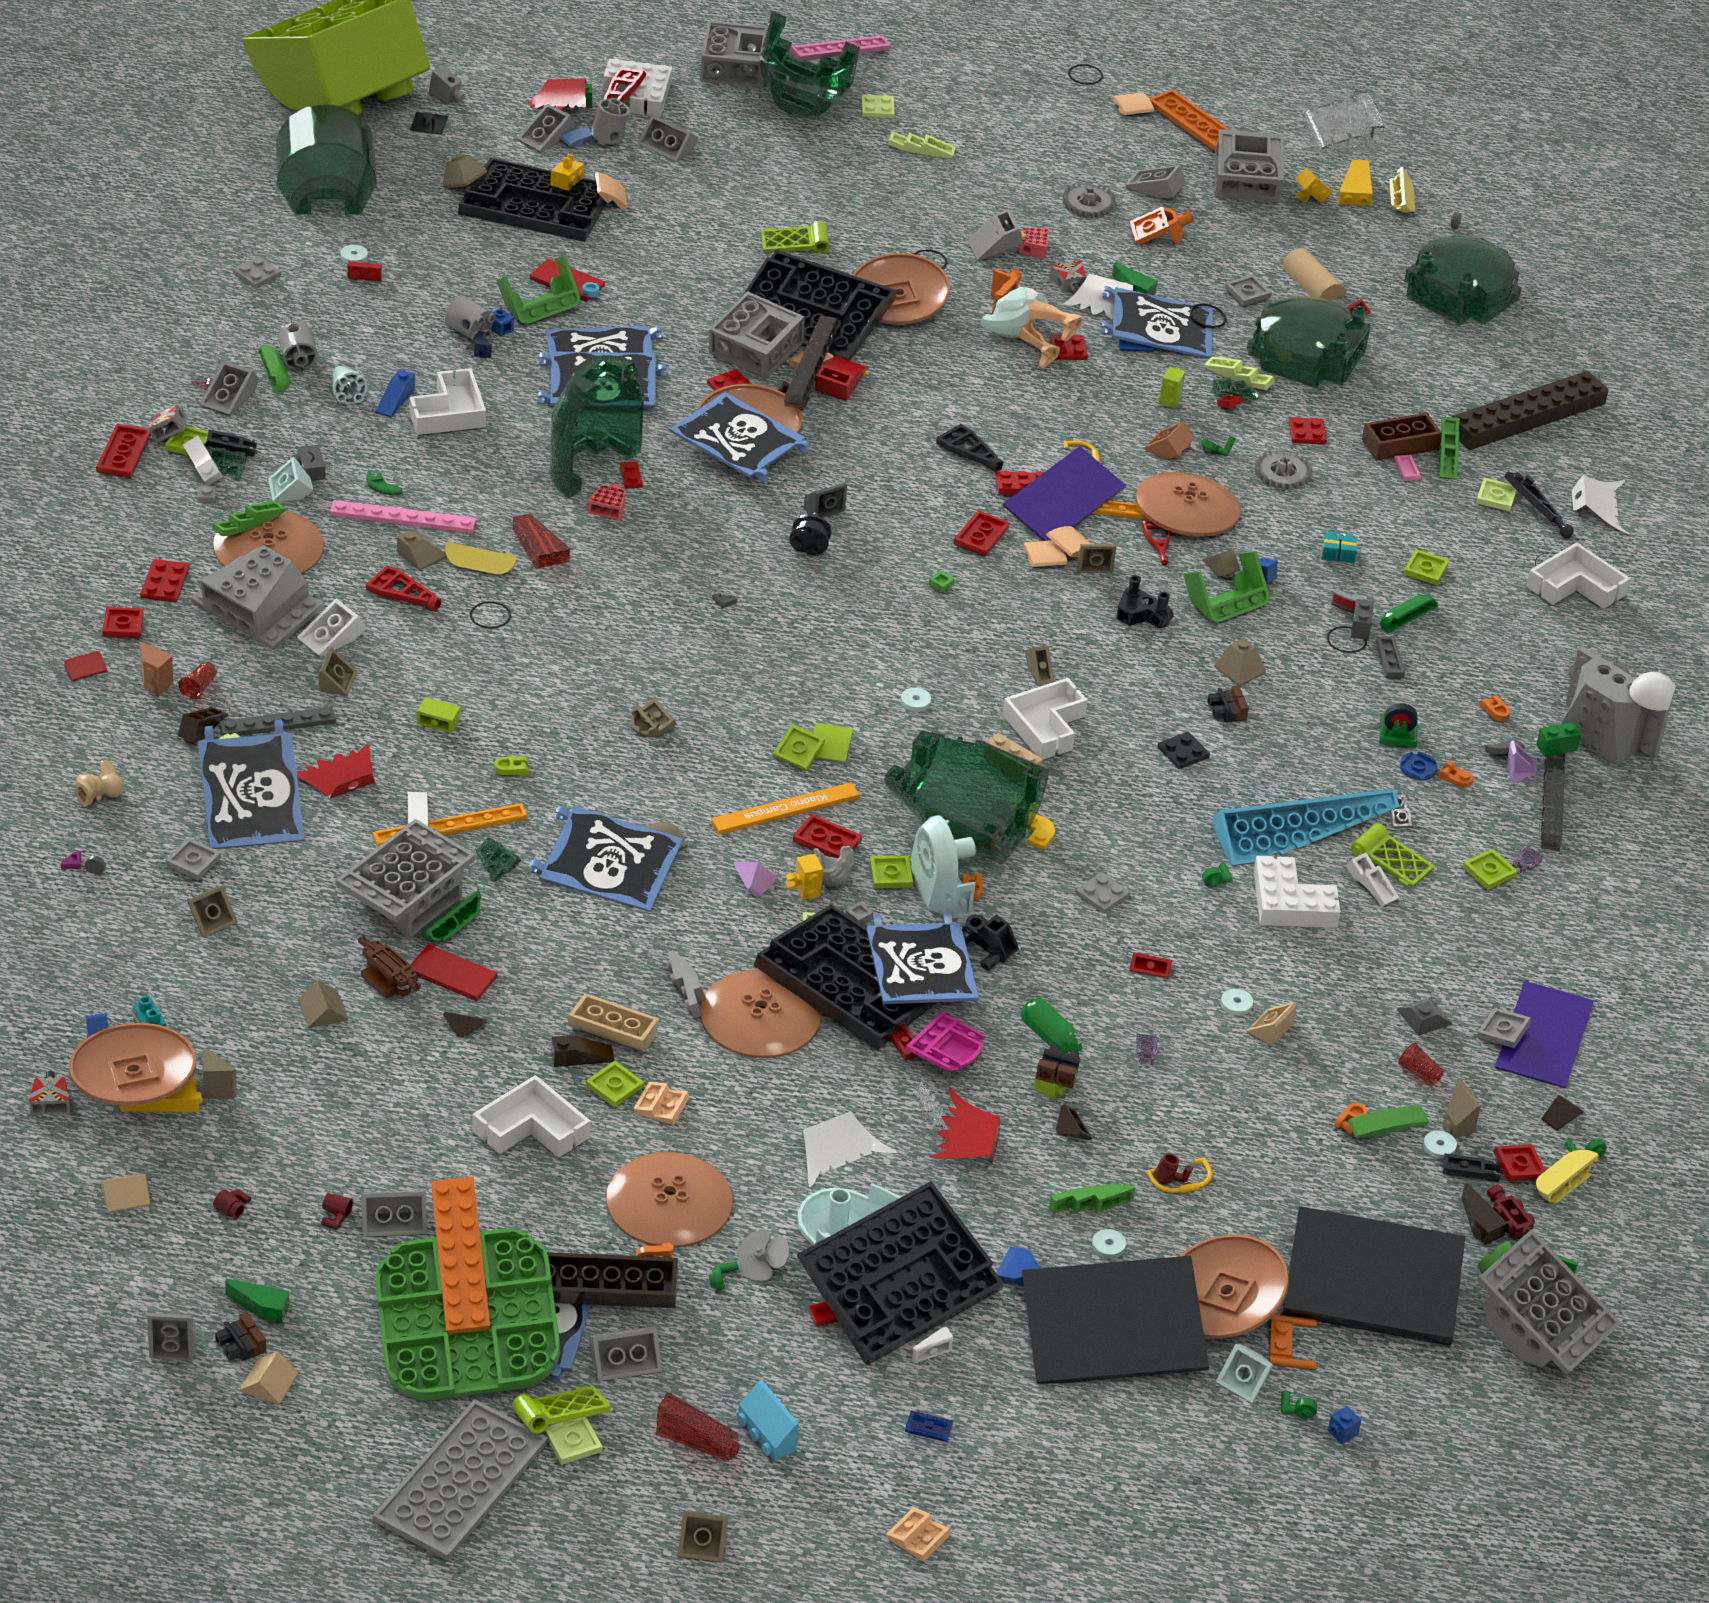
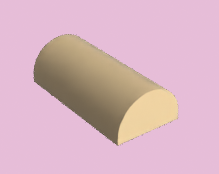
[1282,248,1346,303]
[568,993,659,1052]

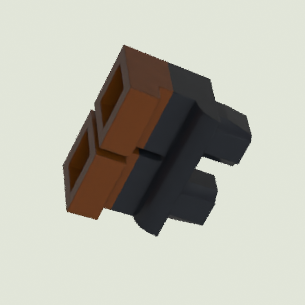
[1207,685,1249,722]
[1036,1045,1080,1089]
[215,1312,266,1361]

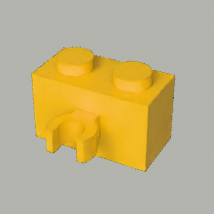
[550,154,585,190]
[1295,168,1332,203]
[785,854,823,900]

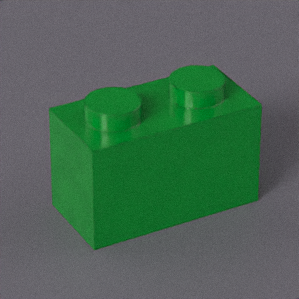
[1536,722,1582,757]

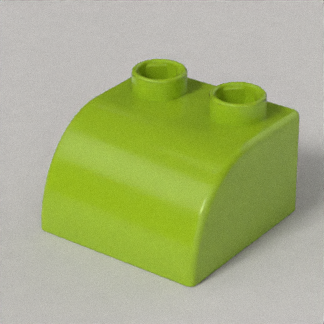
[242,0,430,123]

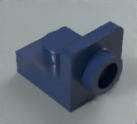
[474,331,492,358]

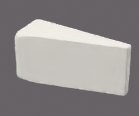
[912,1327,953,1363]

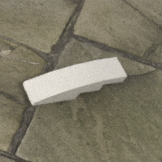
[408,792,428,826]

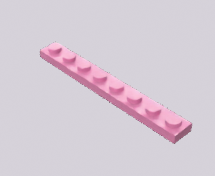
[789,35,891,61]
[330,500,476,534]

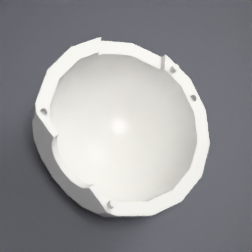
[1629,672,1676,711]

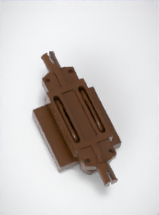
[358,936,421,999]

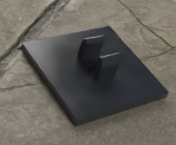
[410,112,448,135]

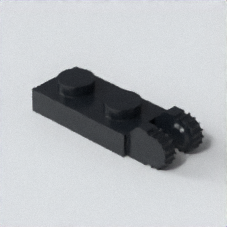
[205,429,257,456]
[1442,1153,1501,1182]

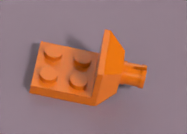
[1130,207,1194,245]
[991,269,1022,314]

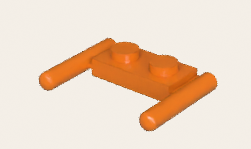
[1269,1315,1318,1370]

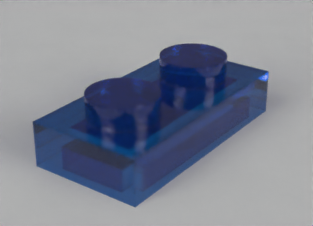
[905,1410,953,1443]

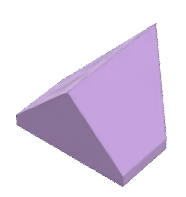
[1507,740,1538,785]
[734,861,778,897]

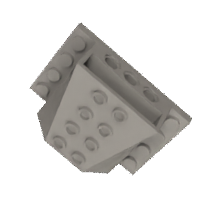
[191,545,324,650]
[1561,646,1672,766]
[336,819,475,940]
[1476,1229,1621,1375]

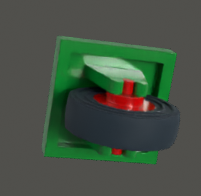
[1379,703,1418,748]

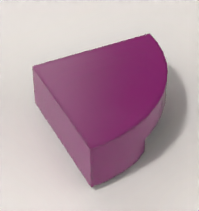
[61,852,81,869]

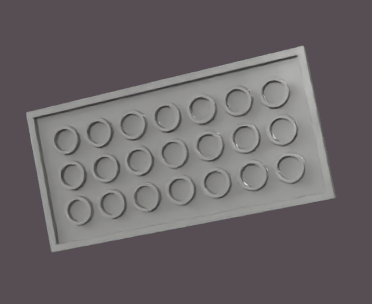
[372,1399,548,1561]

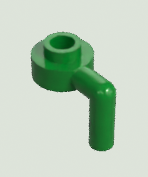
[1201,436,1236,456]
[1202,863,1233,887]
[1564,1138,1607,1158]
[709,1261,739,1291]
[1281,1390,1317,1419]

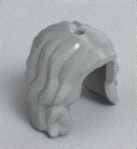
[813,846,854,887]

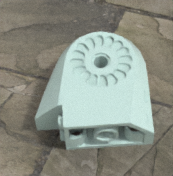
[910,815,976,919]
[797,1183,901,1245]

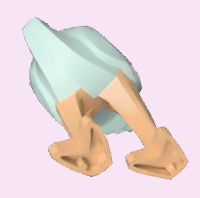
[981,286,1083,368]

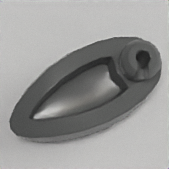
[1484,741,1525,754]

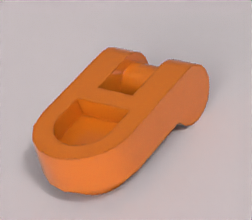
[1479,695,1510,722]
[1438,761,1473,787]
[962,873,983,901]
[1334,1103,1367,1136]
[635,1242,674,1258]

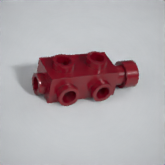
[1487,1184,1535,1240]

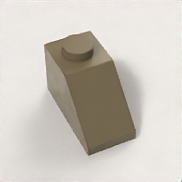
[1202,550,1240,579]
[1025,646,1055,685]

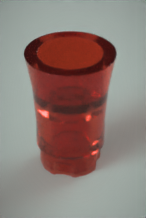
[178,662,217,700]
[1398,1042,1444,1085]

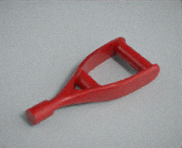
[1142,521,1170,565]

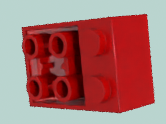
[815,356,868,401]

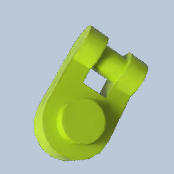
[494,756,529,776]

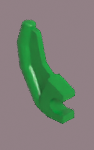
[366,471,402,495]

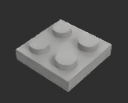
[233,256,281,289]
[1225,275,1272,306]
[165,838,221,881]
[1075,872,1131,914]
[1477,1007,1531,1048]

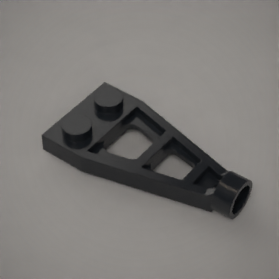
[936,424,1004,473]

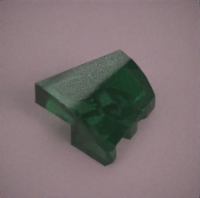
[1212,378,1258,400]
[208,448,247,481]
[476,837,521,882]

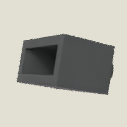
[295,444,326,481]
[1351,599,1374,640]

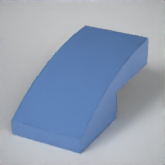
[560,128,596,147]

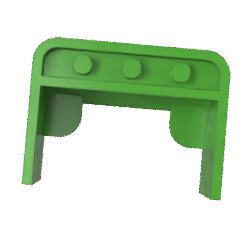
[496,256,580,324]
[1183,551,1270,622]

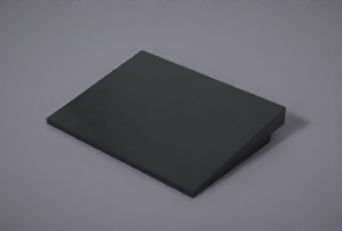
[458,158,607,242]
[738,249,896,360]
[754,905,937,1050]
[797,1181,1004,1365]
[1282,1206,1466,1346]
[1022,1256,1209,1384]

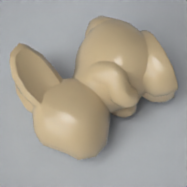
[75,760,124,807]

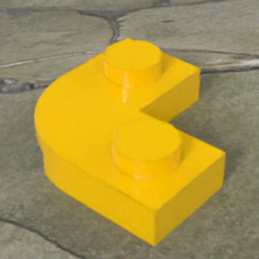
[1018,810,1055,851]

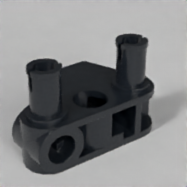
[1116,575,1174,628]
[962,914,1019,971]

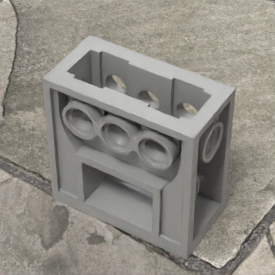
[700,21,771,88]
[1215,129,1284,202]
[709,291,804,379]

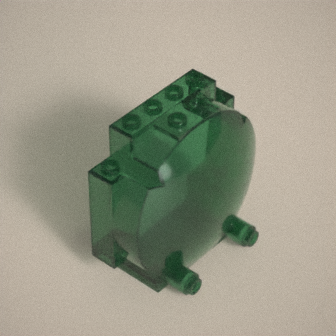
[1404,236,1521,326]
[1247,296,1371,389]

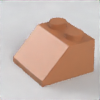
[1143,421,1195,460]
[139,642,174,695]

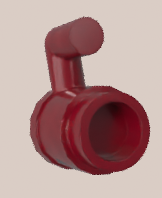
[1154,1153,1193,1184]
[213,1189,251,1219]
[321,1193,354,1229]

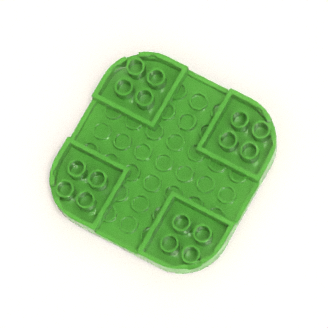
[375,1229,560,1401]

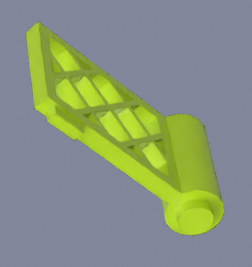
[761,221,830,253]
[1351,823,1435,888]
[512,1386,611,1434]

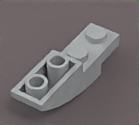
[667,951,706,1019]

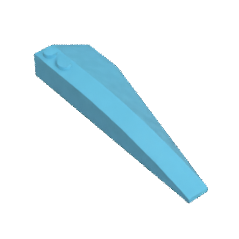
[1212,789,1399,866]

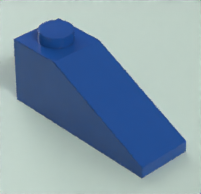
[375,369,415,418]

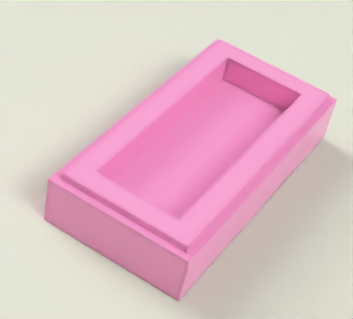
[1394,455,1421,481]

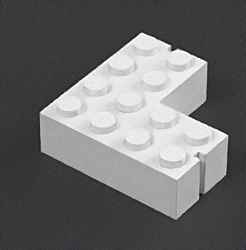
[603,59,672,117]
[410,368,486,435]
[1526,542,1631,609]
[1002,678,1087,760]
[1254,856,1340,928]
[472,1075,591,1158]

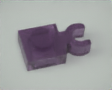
[1512,846,1543,875]
[1136,1034,1157,1065]

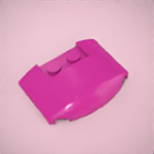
[905,1012,984,1072]

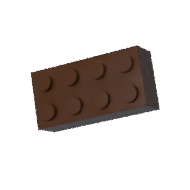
[1362,412,1442,461]

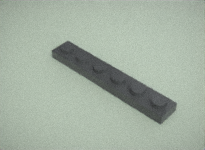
[219,707,336,736]

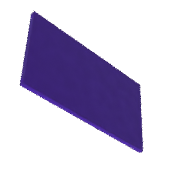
[1002,446,1126,541]
[1495,981,1594,1088]

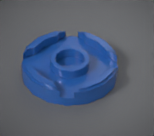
[1400,752,1438,781]

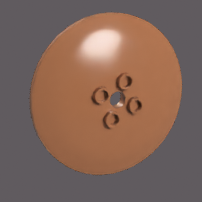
[852,253,950,325]
[698,384,802,433]
[1135,472,1241,537]
[213,511,324,574]
[700,970,821,1058]
[70,1023,196,1106]
[606,1152,733,1248]
[1180,1234,1289,1339]

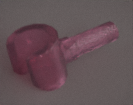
[191,378,213,391]

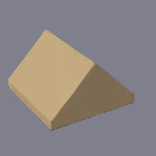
[1246,1002,1297,1046]
[100,1173,150,1213]
[239,1351,298,1405]

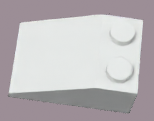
[297,598,367,657]

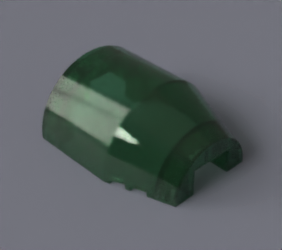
[760,11,860,118]
[276,105,377,215]
[550,355,644,498]
[884,731,1049,860]

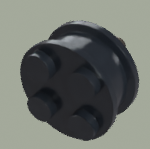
[789,513,832,556]

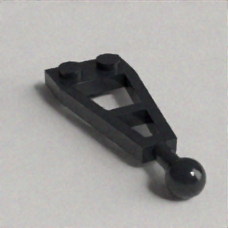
[1504,471,1574,538]

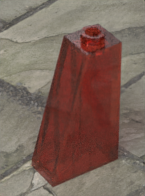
[513,514,570,569]
[656,1392,740,1462]

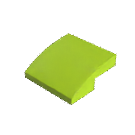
[813,722,853,763]

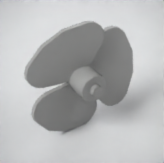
[737,1229,790,1282]

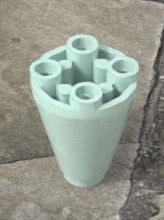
[332,366,367,404]

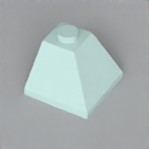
[268,457,313,502]
[1216,1344,1273,1403]

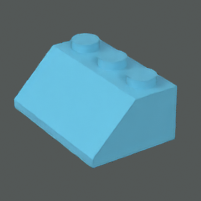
[737,1380,799,1462]

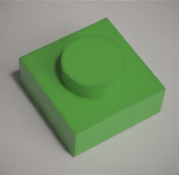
[929,571,955,592]

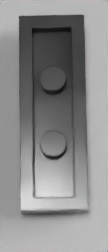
[1376,636,1405,678]

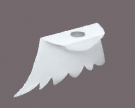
[1063,273,1133,320]
[1572,475,1630,534]
[802,1111,898,1187]

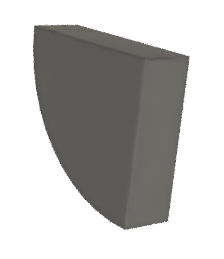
[712,593,738,609]

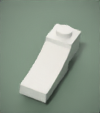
[183,436,223,486]
[1345,853,1400,907]

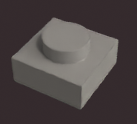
[197,486,216,502]
[845,901,873,924]

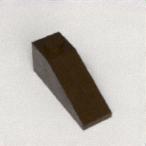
[178,707,228,744]
[551,1035,615,1067]
[1461,1183,1507,1245]

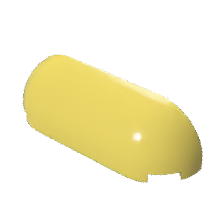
[1390,167,1415,213]
[445,542,517,574]
[1536,1150,1598,1203]

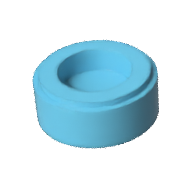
[582,282,599,297]

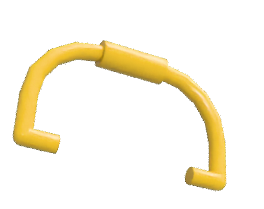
[1063,441,1101,463]
[1146,1158,1213,1194]

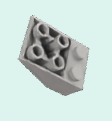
[968,209,1024,261]

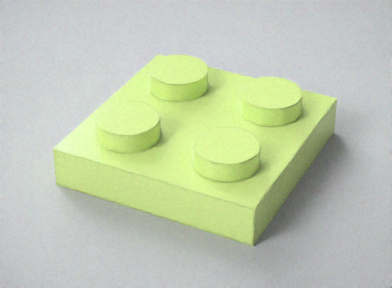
[861,94,895,118]
[1476,478,1517,512]
[544,1417,603,1465]

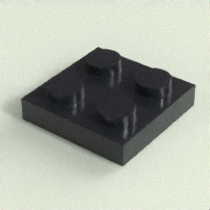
[1157,731,1210,769]

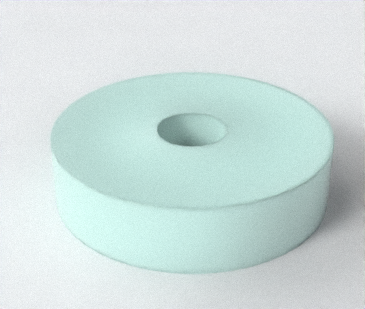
[341,245,368,264]
[901,688,931,712]
[1221,989,1253,1016]
[1423,1131,1457,1159]
[1092,1229,1126,1259]

